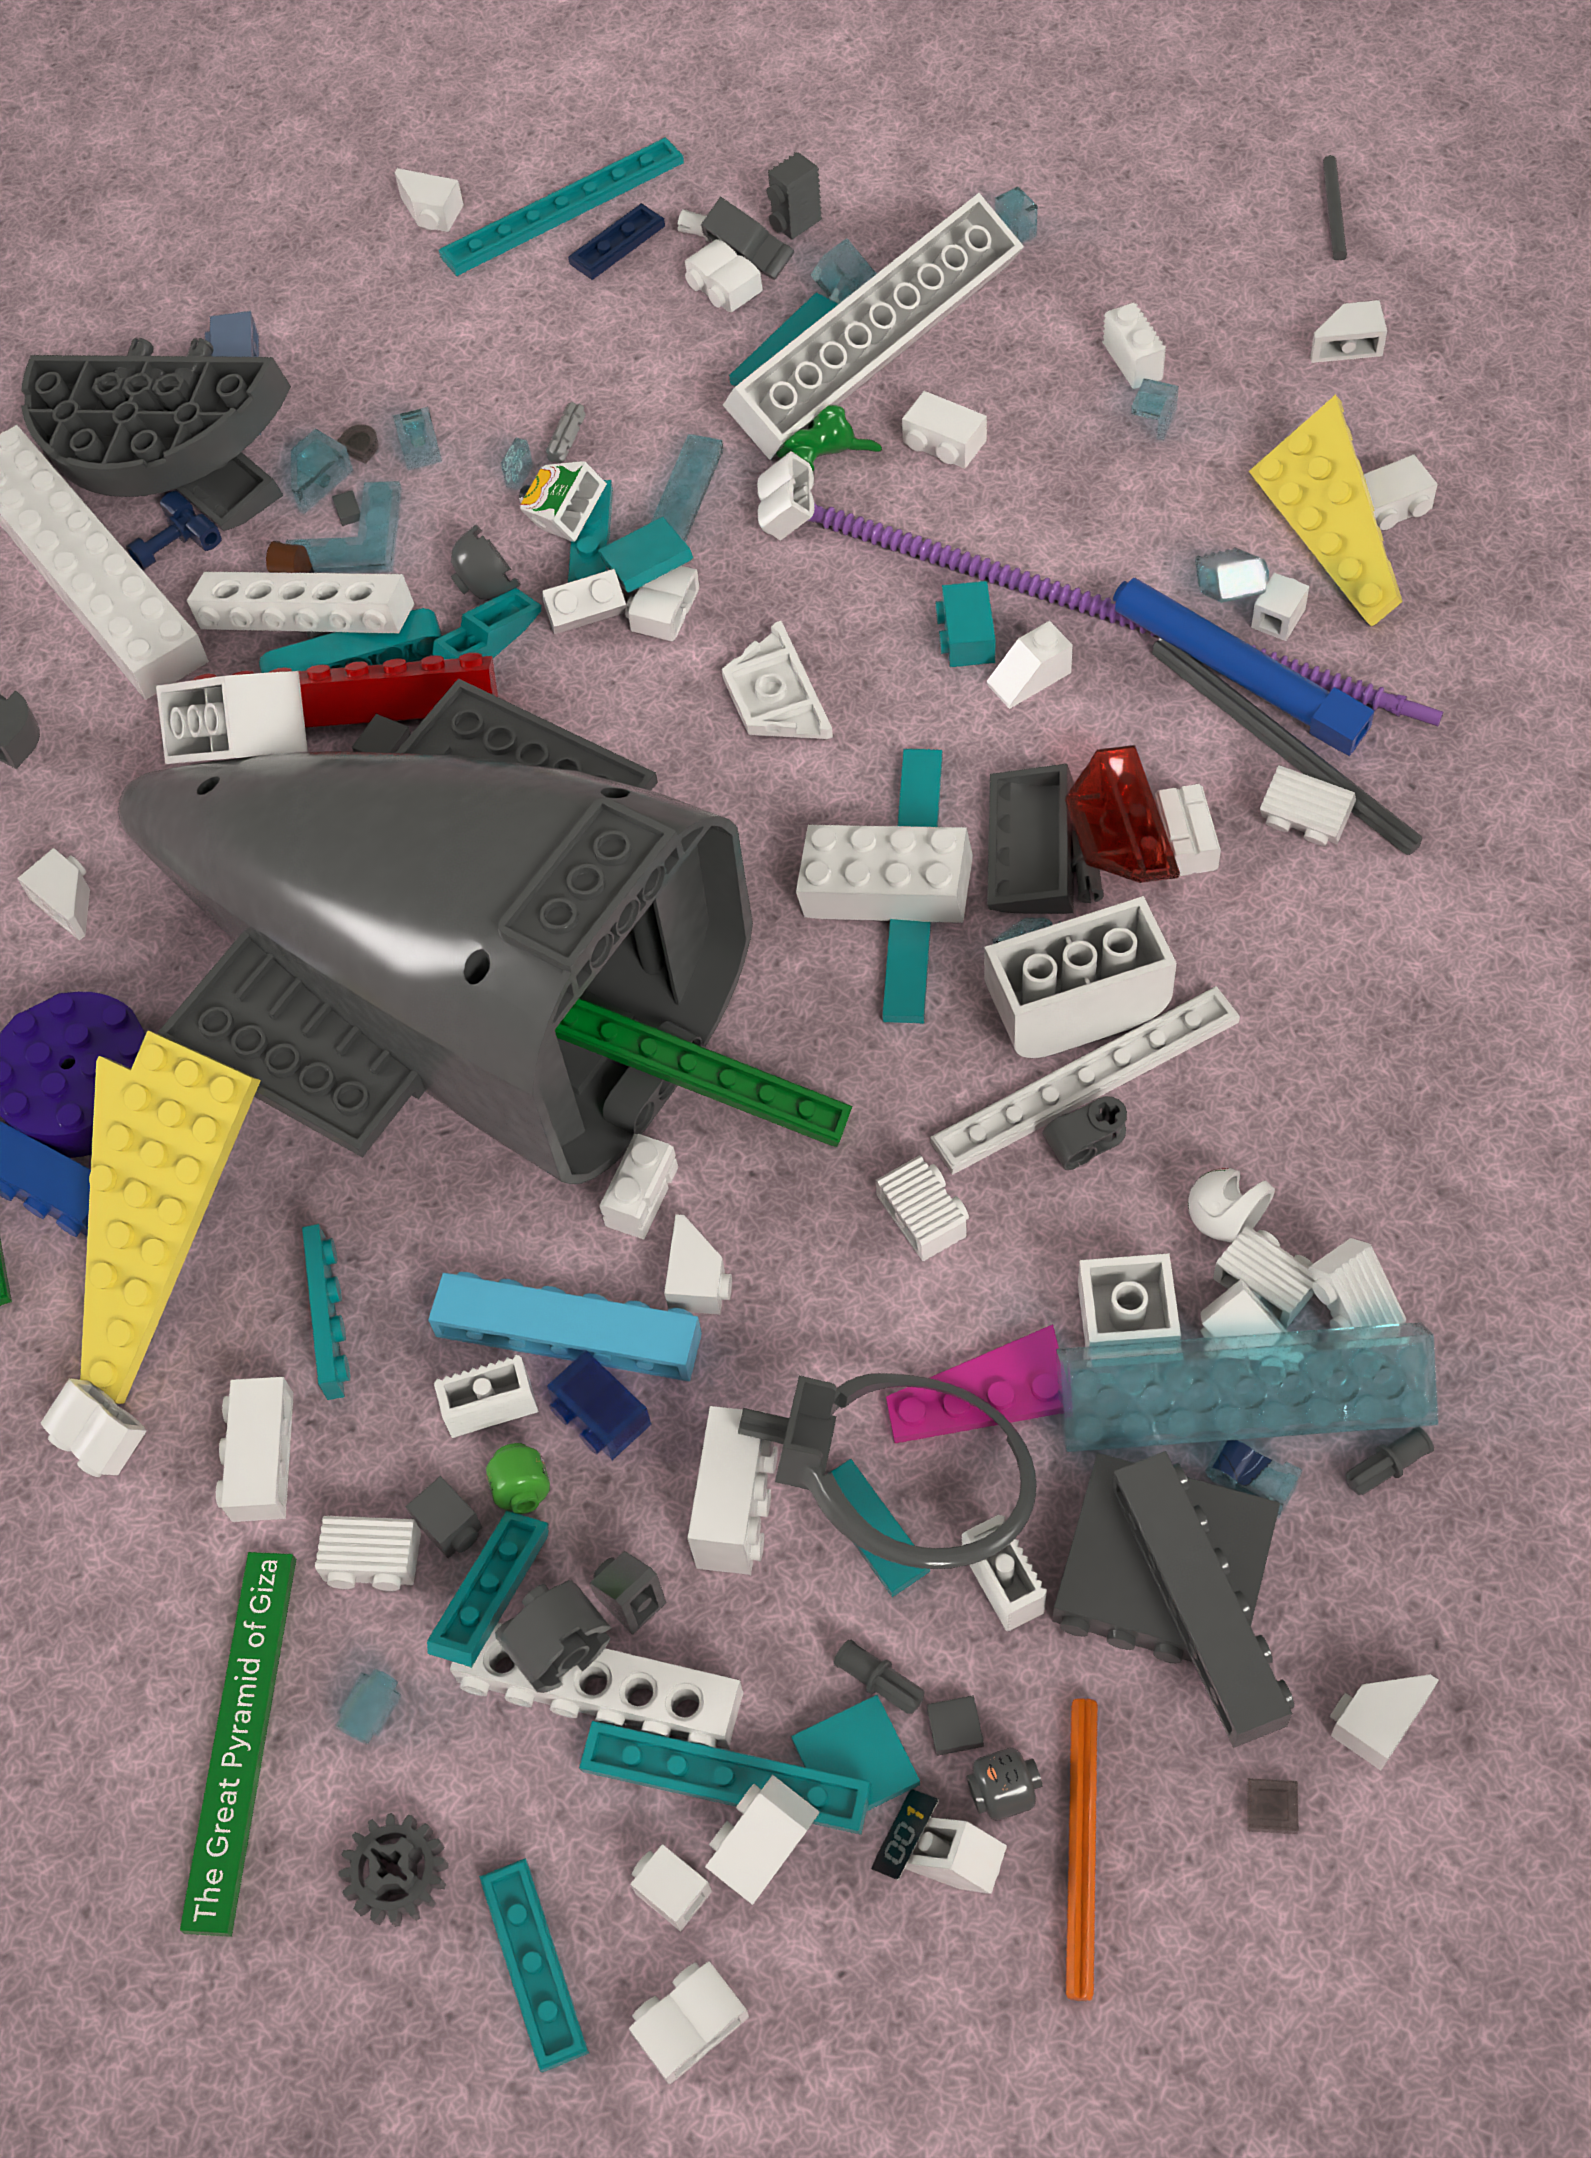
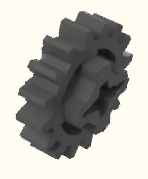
[339,1813,449,1927]

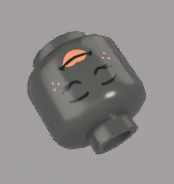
[966,1747,1043,1821]

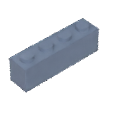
[205,311,261,435]

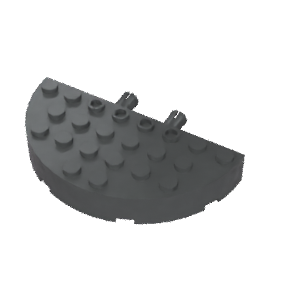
[21,338,291,497]

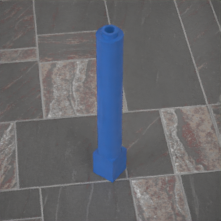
[1113,578,1375,756]

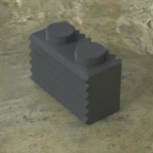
[766,153,823,240]

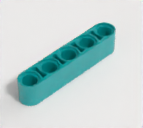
[259,608,443,673]

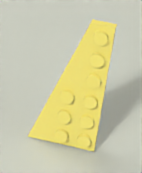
[1249,394,1403,626]

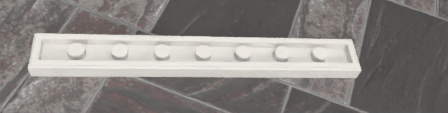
[930,986,1240,1175]

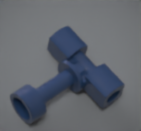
[126,491,222,570]

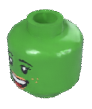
[486,1443,550,1514]

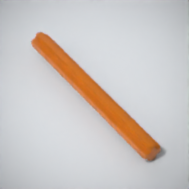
[1066,1698,1098,2001]

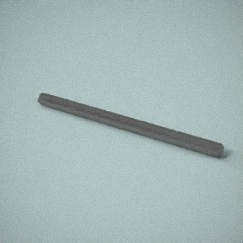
[1152,638,1423,855]

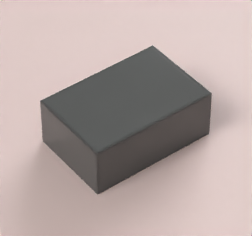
[332,490,363,526]

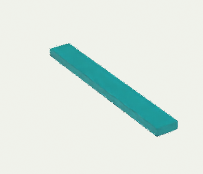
[438,137,684,276]
[882,749,943,1024]

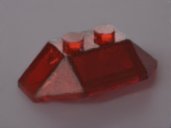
[1065,745,1180,883]

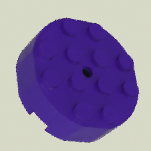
[0,991,146,1158]

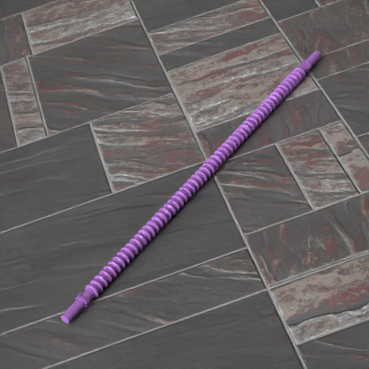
[807,503,1444,726]

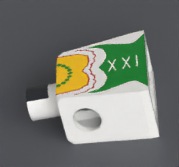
[519,461,607,542]

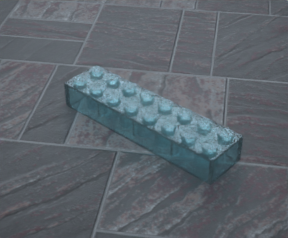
[1056,1322,1438,1452]

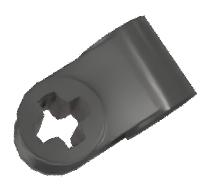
[1042,1096,1127,1171]

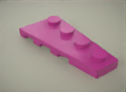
[886,1324,1072,1443]

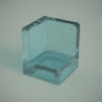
[1131,378,1179,441]

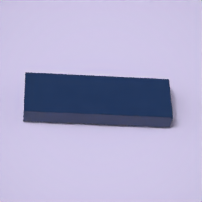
[568,203,665,280]

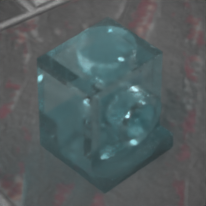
[995,187,1038,244]

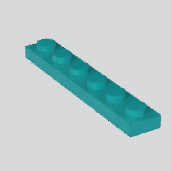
[579,1721,872,1835]

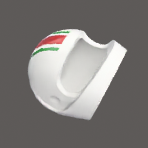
[1188,1168,1275,1243]

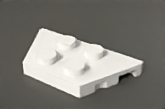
[722,621,833,739]

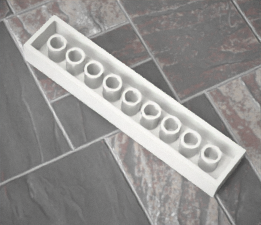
[723,193,1024,460]
[0,425,209,700]

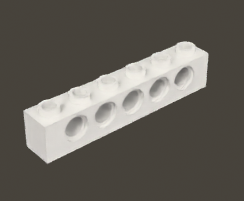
[187,572,414,633]
[450,1623,743,1748]

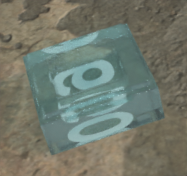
[501,438,533,490]

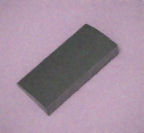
[175,452,284,531]
[987,763,1074,914]

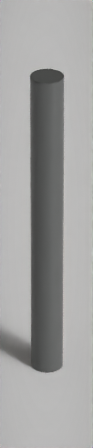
[1323,155,1347,260]

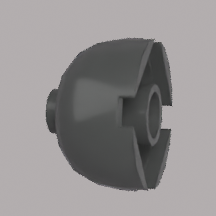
[451,524,521,601]

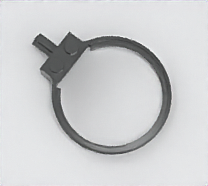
[738,1373,1037,1569]

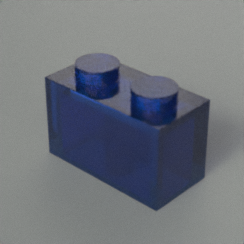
[547,1350,651,1461]

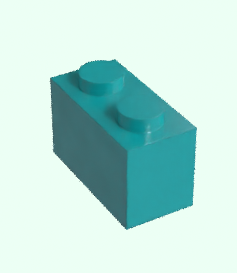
[935,581,996,667]

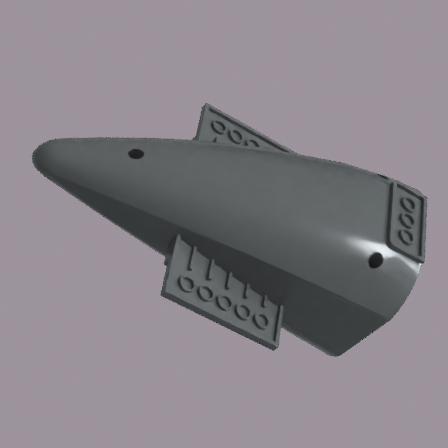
[118,679,753,1184]

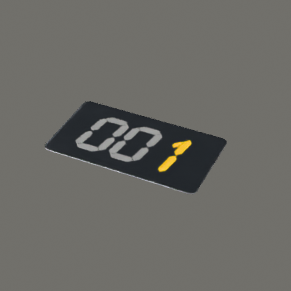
[871,1789,938,1880]

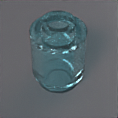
[335,1669,402,1745]

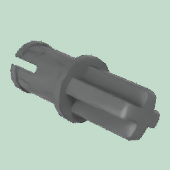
[1071,825,1104,903]
[1345,1426,1434,1495]
[834,1639,925,1714]

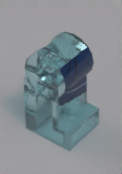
[1205,1438,1303,1519]

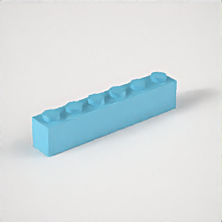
[428,1272,702,1382]

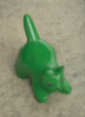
[776,405,882,471]

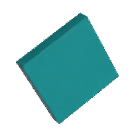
[598,517,694,592]
[791,1694,921,1811]

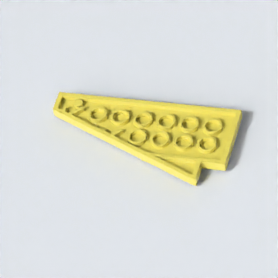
[80,1031,261,1404]

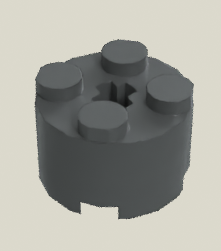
[495,1580,611,1693]

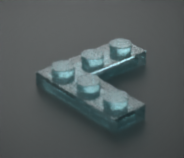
[286,481,402,574]

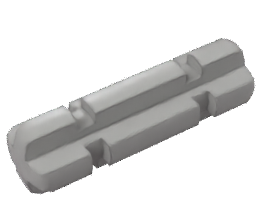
[546,402,586,463]

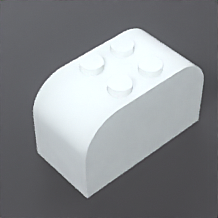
[156,671,308,764]
[984,896,1177,1058]

